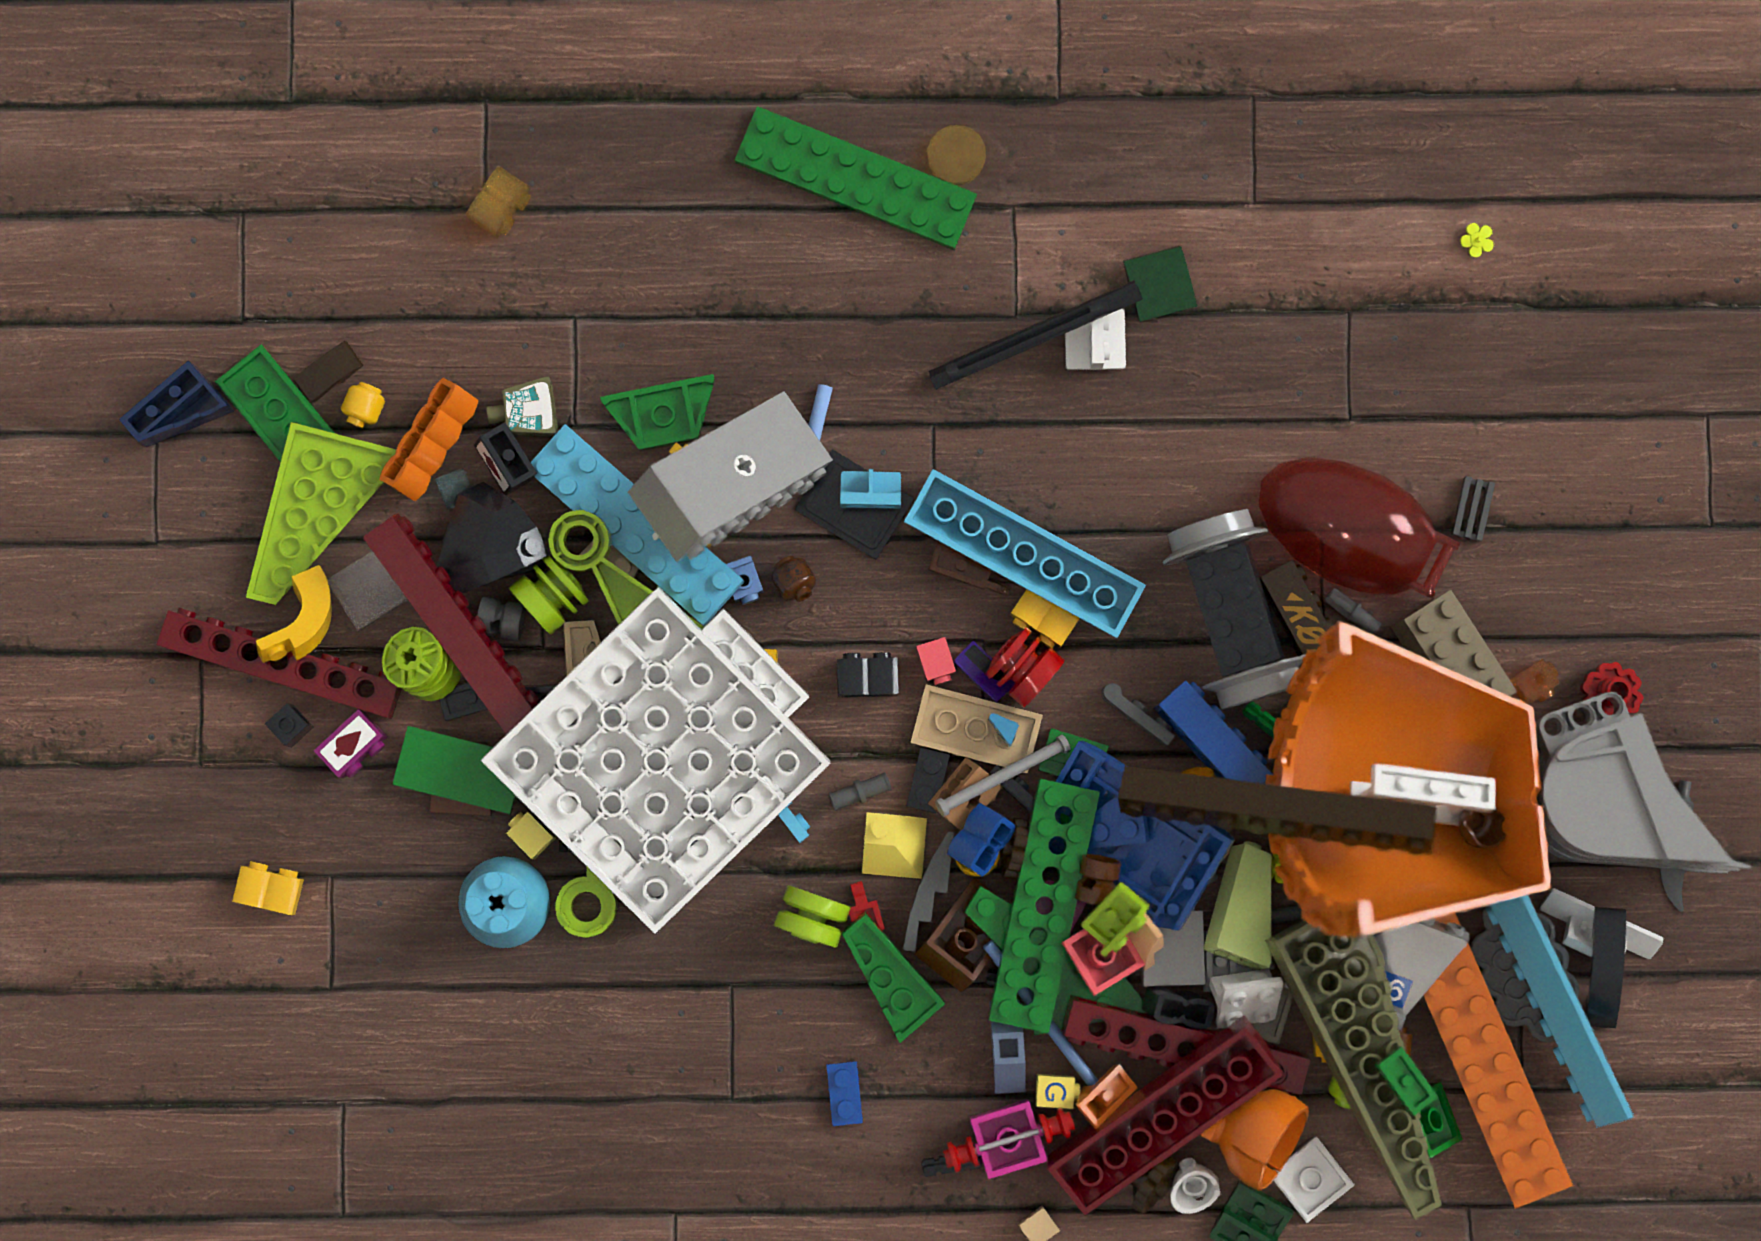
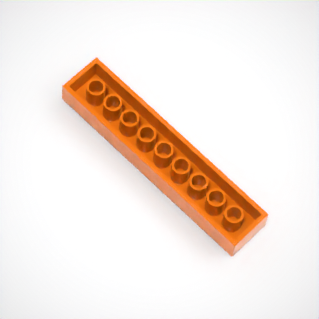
[1424,913,1573,1209]

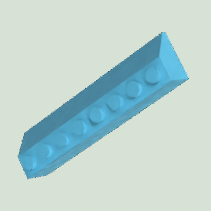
[904,469,1146,638]
[1486,895,1634,1127]

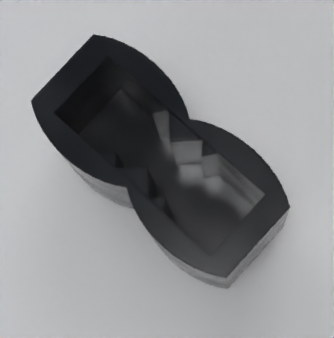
[837,652,899,698]
[1142,986,1215,1029]

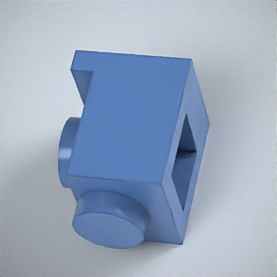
[726,556,764,605]

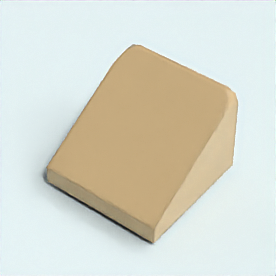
[1017,1206,1060,1241]

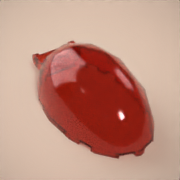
[1259,457,1460,598]

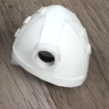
[1170,1158,1221,1214]

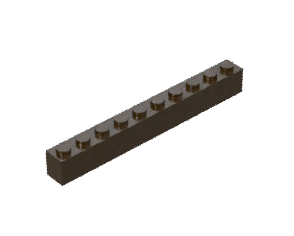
[1118,766,1437,855]

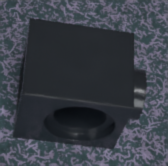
[265,703,314,748]

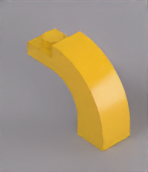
[256,565,332,663]

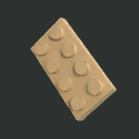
[911,684,1043,774]

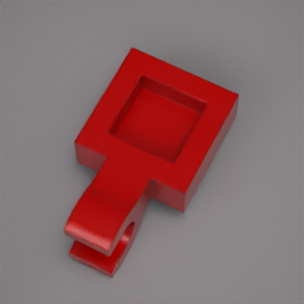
[849,881,885,930]

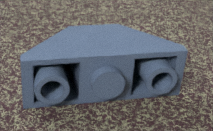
[989,1000,1025,1094]

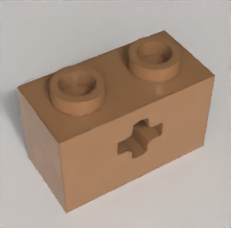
[928,757,1003,831]

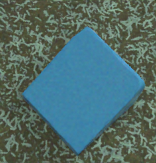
[988,713,1019,747]

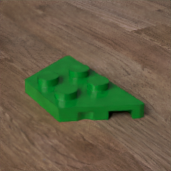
[600,374,715,451]
[1033,966,1145,1035]

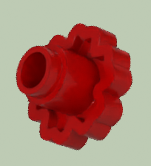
[1580,662,1644,715]

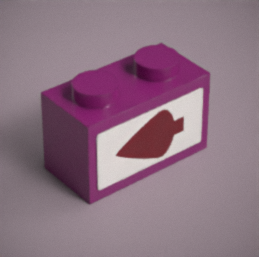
[314,709,388,778]

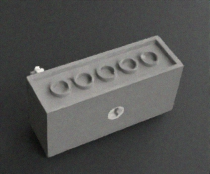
[628,392,833,562]

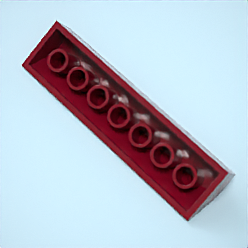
[1047,1015,1284,1215]

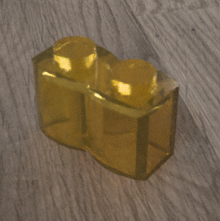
[465,166,531,238]

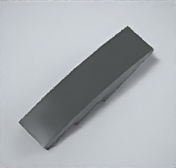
[903,832,954,951]

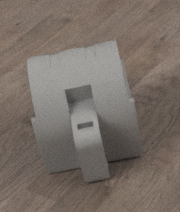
[1535,692,1751,874]

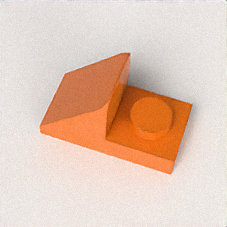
[1076,1064,1138,1129]

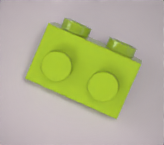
[1081,882,1149,957]

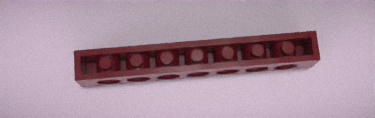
[156,608,402,719]
[1061,995,1311,1095]

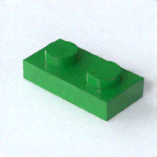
[1374,1046,1438,1116]

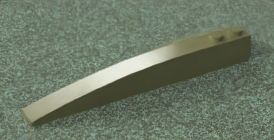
[1265,921,1441,1220]

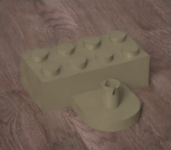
[1391,590,1517,697]

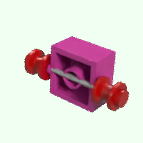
[943,1099,1075,1179]

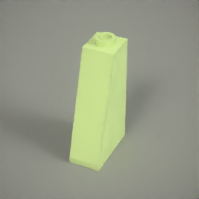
[1203,841,1271,970]

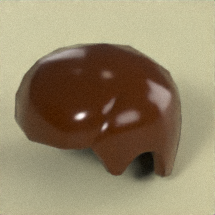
[1458,806,1506,849]

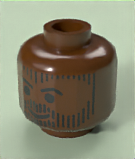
[772,556,816,602]

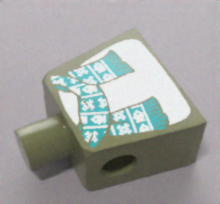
[487,377,558,438]

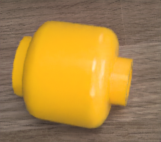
[341,382,385,428]

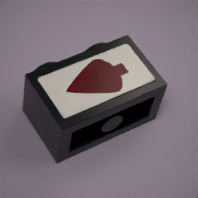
[474,422,537,496]

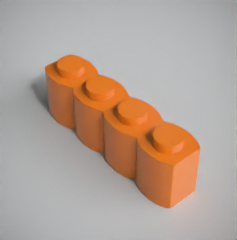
[379,378,478,502]

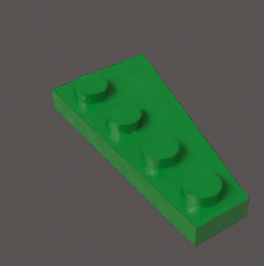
[964,886,1075,995]

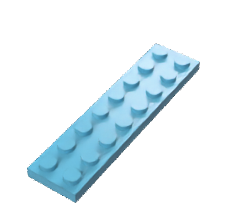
[530,424,745,627]

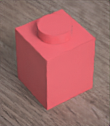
[916,637,956,686]

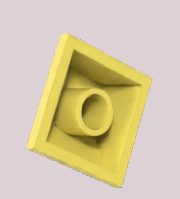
[862,813,927,879]

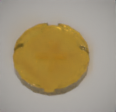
[927,125,986,185]

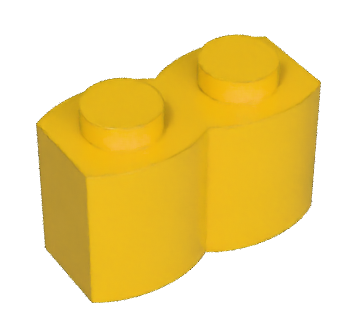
[1010,589,1080,649]
[232,861,304,915]

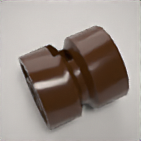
[1075,854,1121,905]

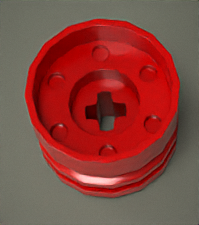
[985,626,1065,708]

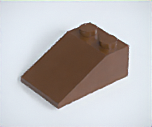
[914,877,999,992]

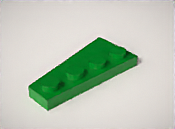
[842,912,946,1043]

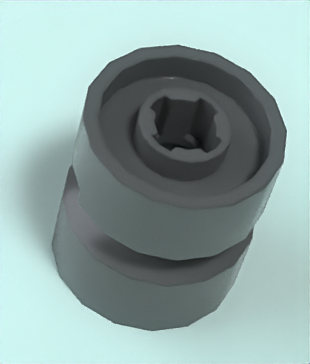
[477,597,526,642]

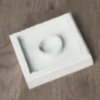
[1273,1136,1354,1223]

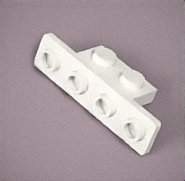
[1540,888,1664,959]

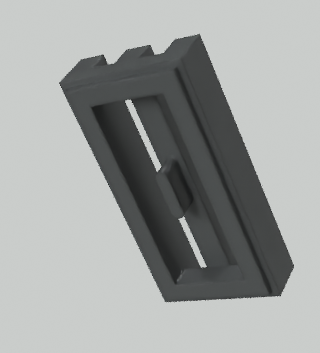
[1451,476,1495,542]

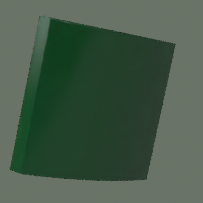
[1123,246,1197,322]
[1209,1180,1293,1241]

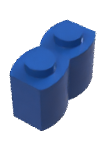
[947,803,1016,877]

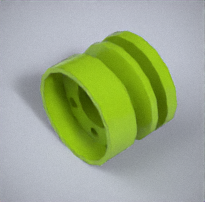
[509,555,589,635]
[382,627,461,701]

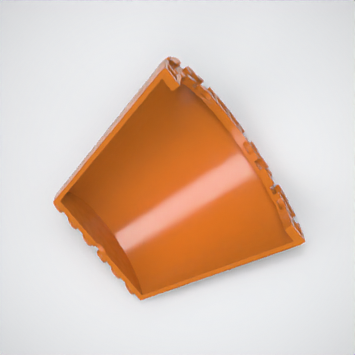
[1266,622,1551,937]

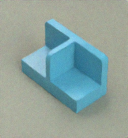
[840,469,901,509]

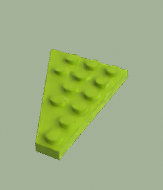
[246,422,396,605]

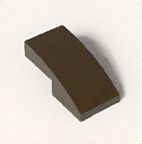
[294,341,363,402]

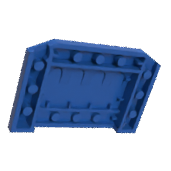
[1048,740,1235,931]

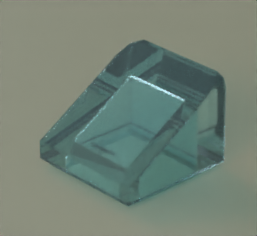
[435,469,471,509]

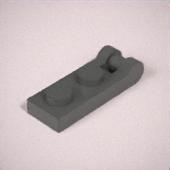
[1101,683,1175,747]

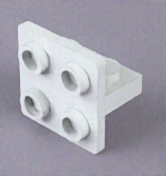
[1065,309,1126,370]
[1209,969,1283,1028]

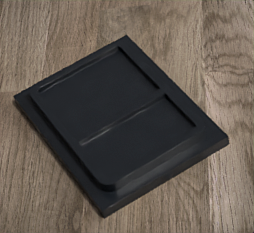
[795,449,914,560]

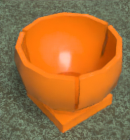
[1200,1089,1309,1191]

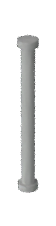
[935,735,1071,817]

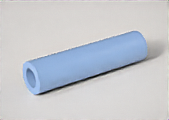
[808,384,833,441]

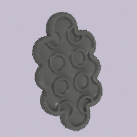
[1471,904,1580,1042]

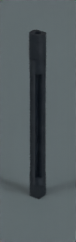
[929,280,1143,389]

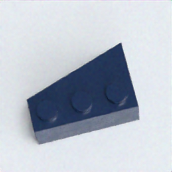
[119,361,234,447]

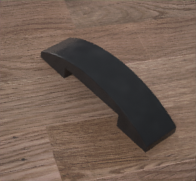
[1585,907,1626,1028]

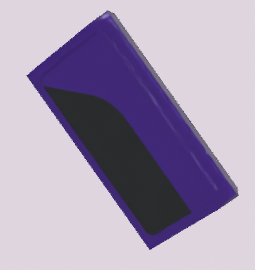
[953,641,1015,703]

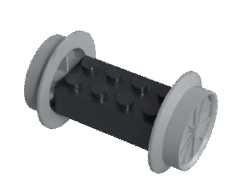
[1162,509,1305,710]

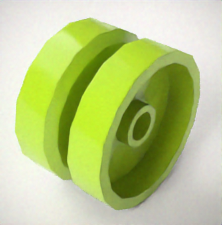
[773,885,851,948]

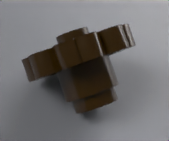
[1001,817,1029,880]
[1130,1156,1180,1214]

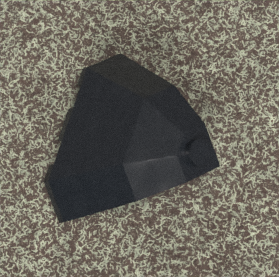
[435,482,550,594]

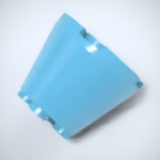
[458,857,550,948]

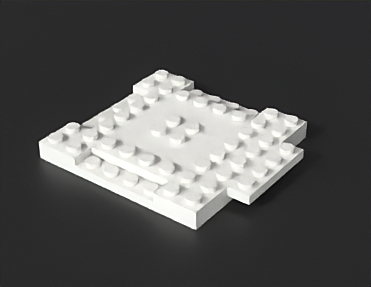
[481,586,831,934]

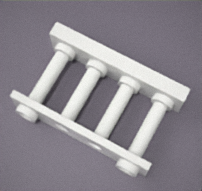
[1349,764,1495,826]

